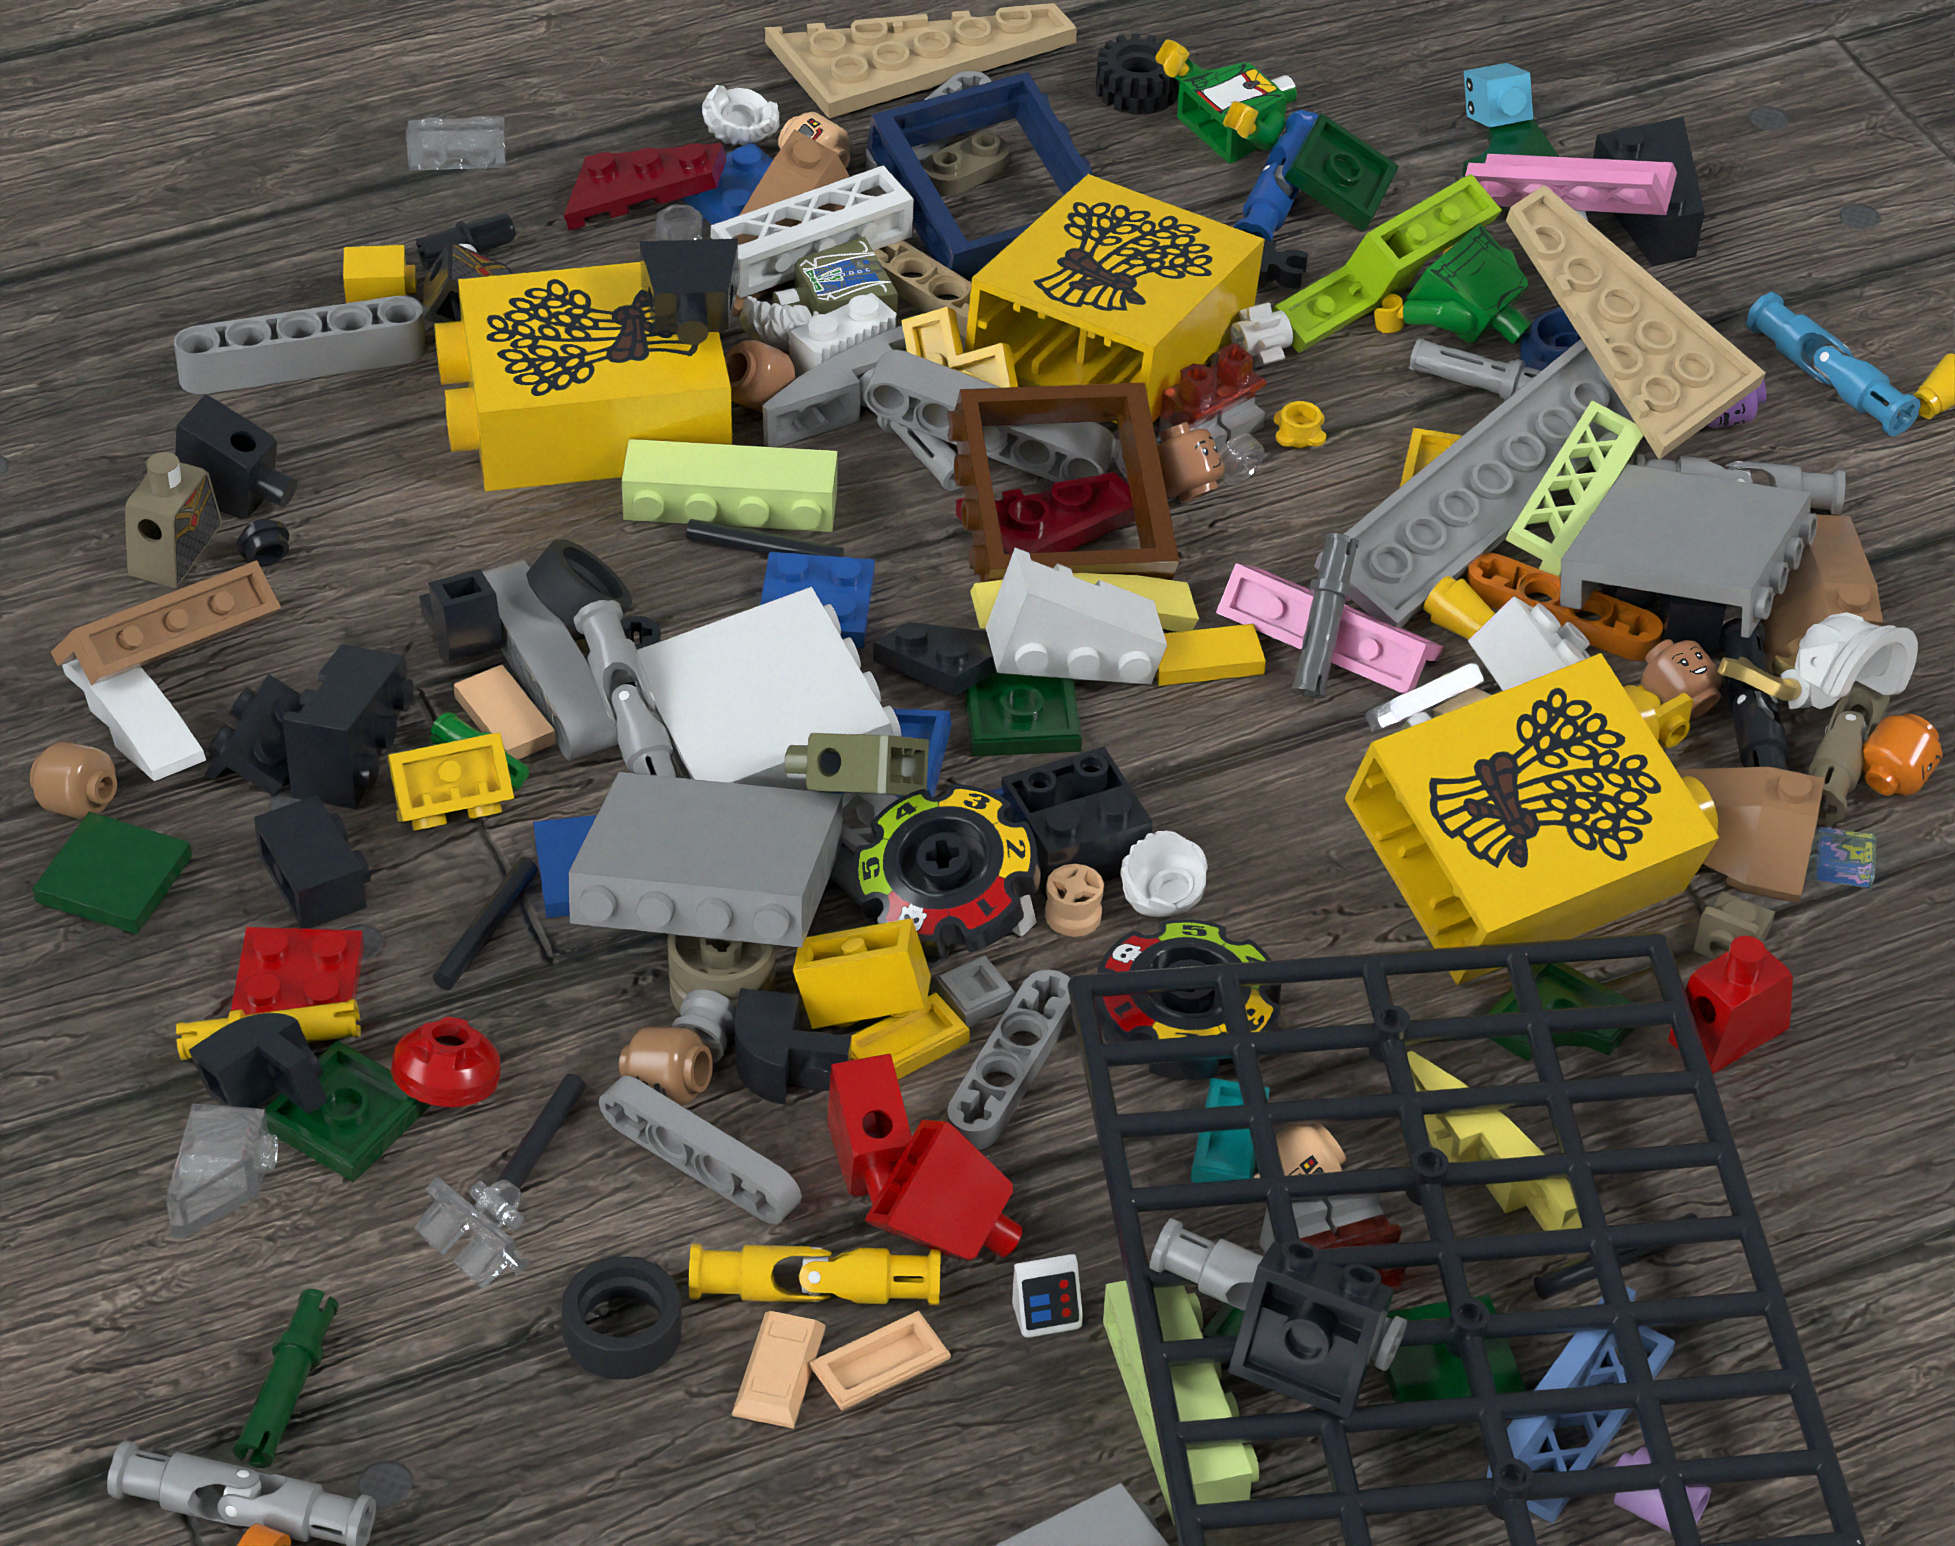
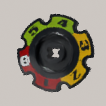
[853,784,1041,957]
[1095,919,1282,1080]

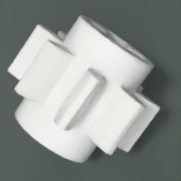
[1231,302,1293,368]

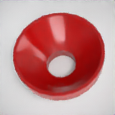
[391,1017,501,1107]

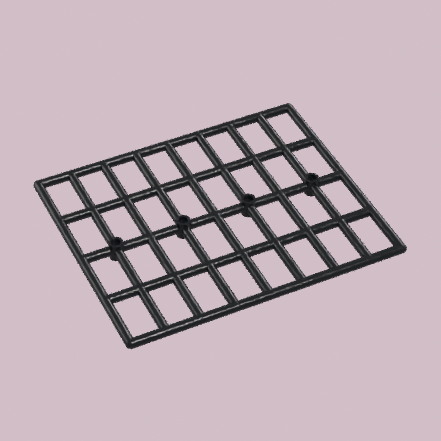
[1067,932,1865,1546]

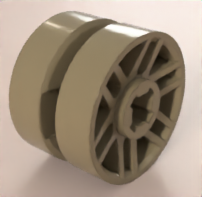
[668,934,776,1013]

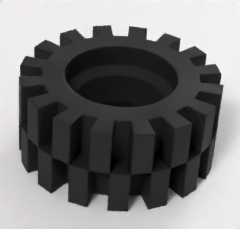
[1096,33,1180,115]

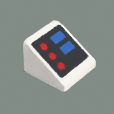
[1012,1254,1083,1338]

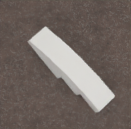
[62,659,206,781]

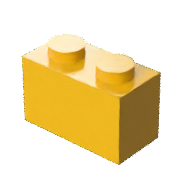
[793,918,931,1029]

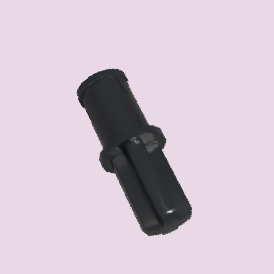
[416,214,516,269]

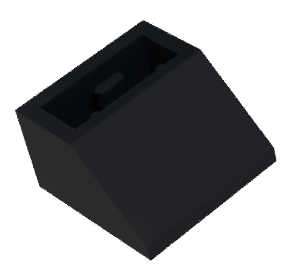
[1001,746,1153,900]

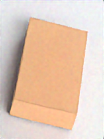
[454,664,556,760]

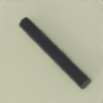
[686,519,844,557]
[432,857,538,990]
[480,1074,586,1219]
[1534,1212,1698,1300]

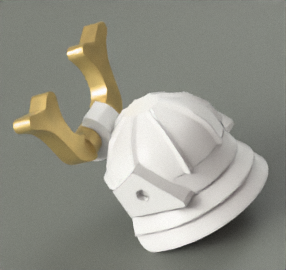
[1717,612,1918,709]

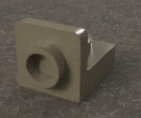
[1693,891,1775,959]

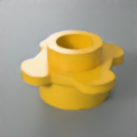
[1274,401,1326,448]

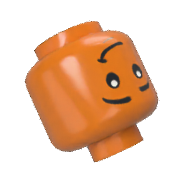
[1862,713,1943,796]

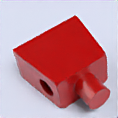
[1668,936,1793,1074]
[827,1053,912,1206]
[864,1119,1023,1261]

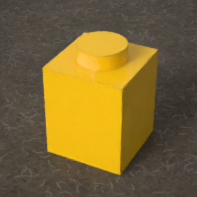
[343,245,417,303]

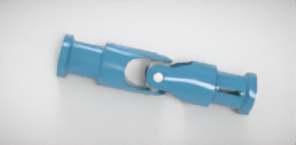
[1746,292,1921,437]

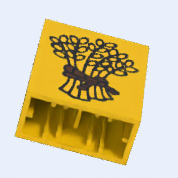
[964,174,1265,423]
[434,262,732,492]
[1344,653,1719,986]

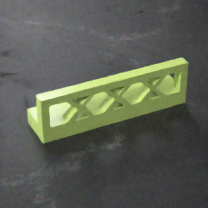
[1505,400,1643,577]

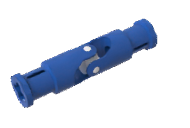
[1233,110,1318,242]

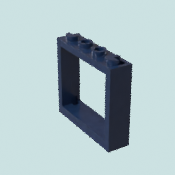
[867,72,1093,281]

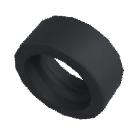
[526,539,632,630]
[562,1256,682,1379]

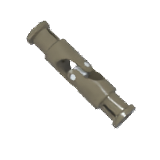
[1809,681,1890,826]

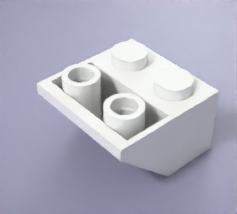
[1468,596,1590,691]

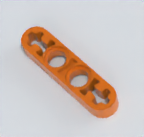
[1466,553,1663,661]

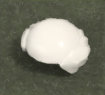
[702,85,779,146]
[739,296,819,352]
[1120,831,1208,917]

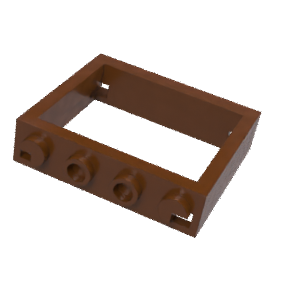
[947,383,1179,583]

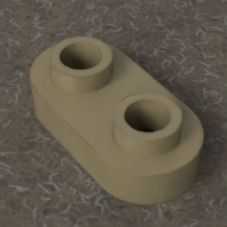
[923,132,1009,195]

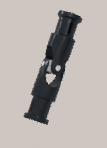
[1718,618,1790,771]

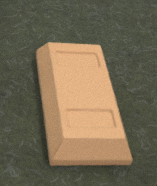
[732,1311,826,1429]
[810,1311,951,1411]

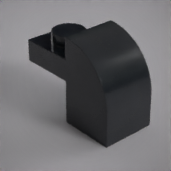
[419,569,502,663]
[734,988,852,1105]
[189,1013,328,1118]

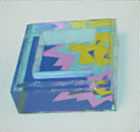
[1815,827,1877,889]

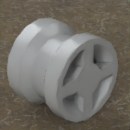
[671,990,736,1064]

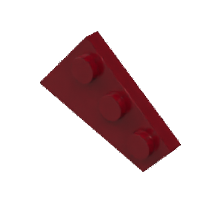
[564,143,727,231]
[955,472,1136,555]

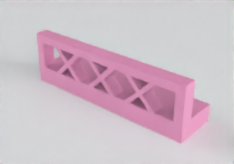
[1465,154,1677,215]
[1216,563,1444,695]

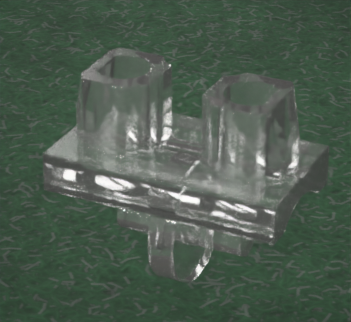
[414,1176,531,1289]

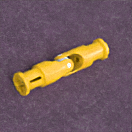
[689,1243,941,1306]

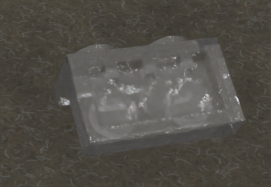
[406,116,506,171]

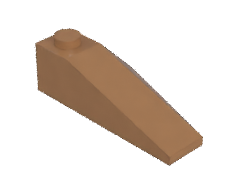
[732,129,850,316]
[1760,515,1883,663]
[1676,767,1825,904]

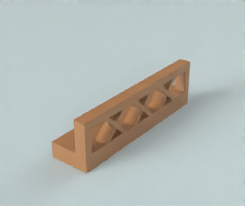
[51,560,281,686]

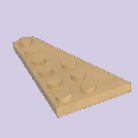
[765,3,1077,119]
[1506,185,1766,460]

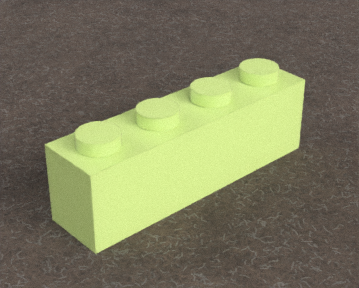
[622,439,838,532]
[1103,1280,1259,1525]

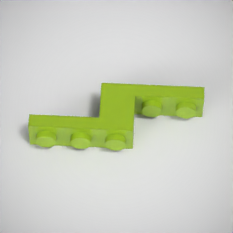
[1272,174,1502,353]

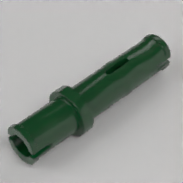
[233,1289,339,1468]

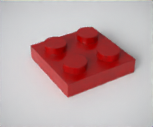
[231,927,364,1015]

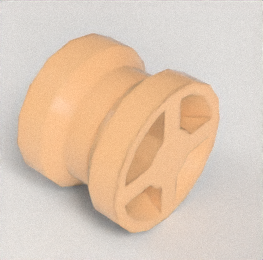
[1045,864,1104,937]

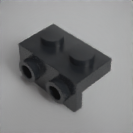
[204,674,305,796]

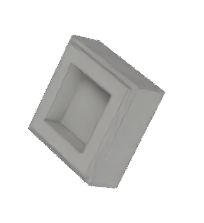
[935,955,1016,1027]

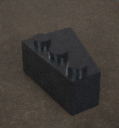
[1593,117,1705,267]
[282,644,414,810]

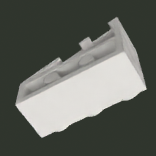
[986,548,1167,684]

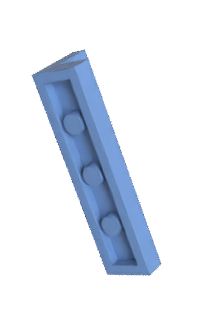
[1487,1286,1675,1523]

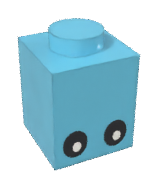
[1464,63,1533,127]

